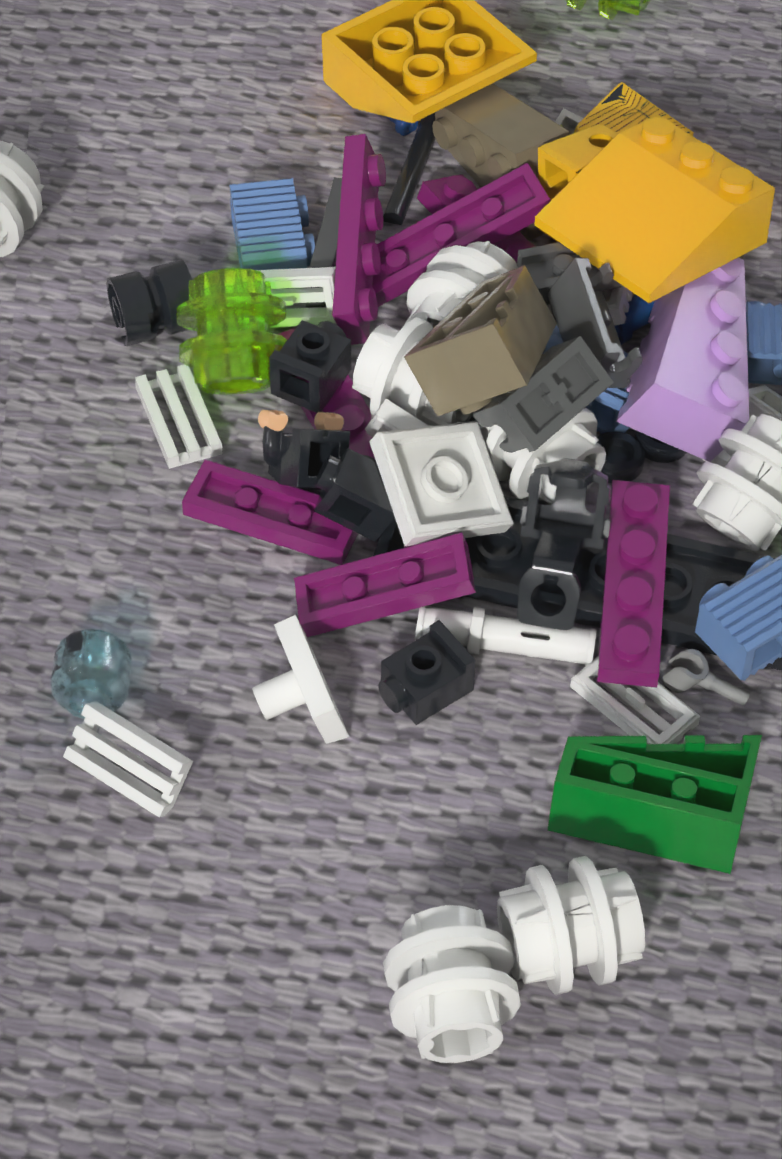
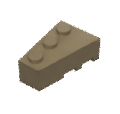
[432,83,570,241]
[404,265,557,417]

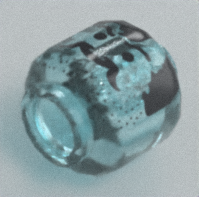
[51,629,132,719]

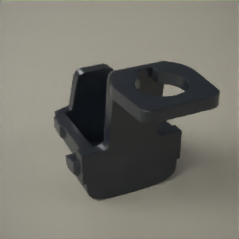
[517,458,611,630]

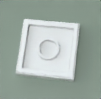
[369,421,514,546]

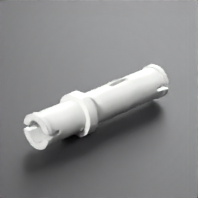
[415,606,596,666]

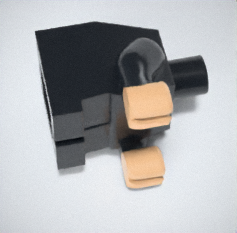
[258,409,350,488]

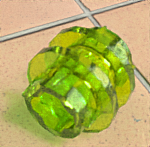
[177,268,288,395]

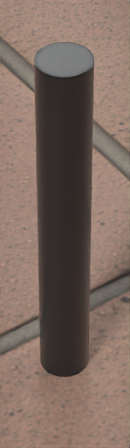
[383,113,436,225]

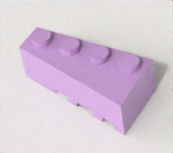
[616,257,749,462]

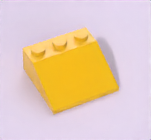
[321,0,537,124]
[534,115,775,303]

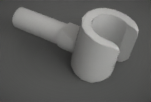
[662,649,750,706]

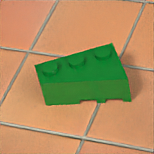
[547,735,762,874]

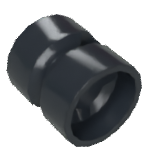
[106,260,201,346]

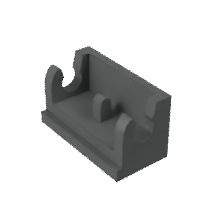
[547,258,643,388]
[473,336,614,453]

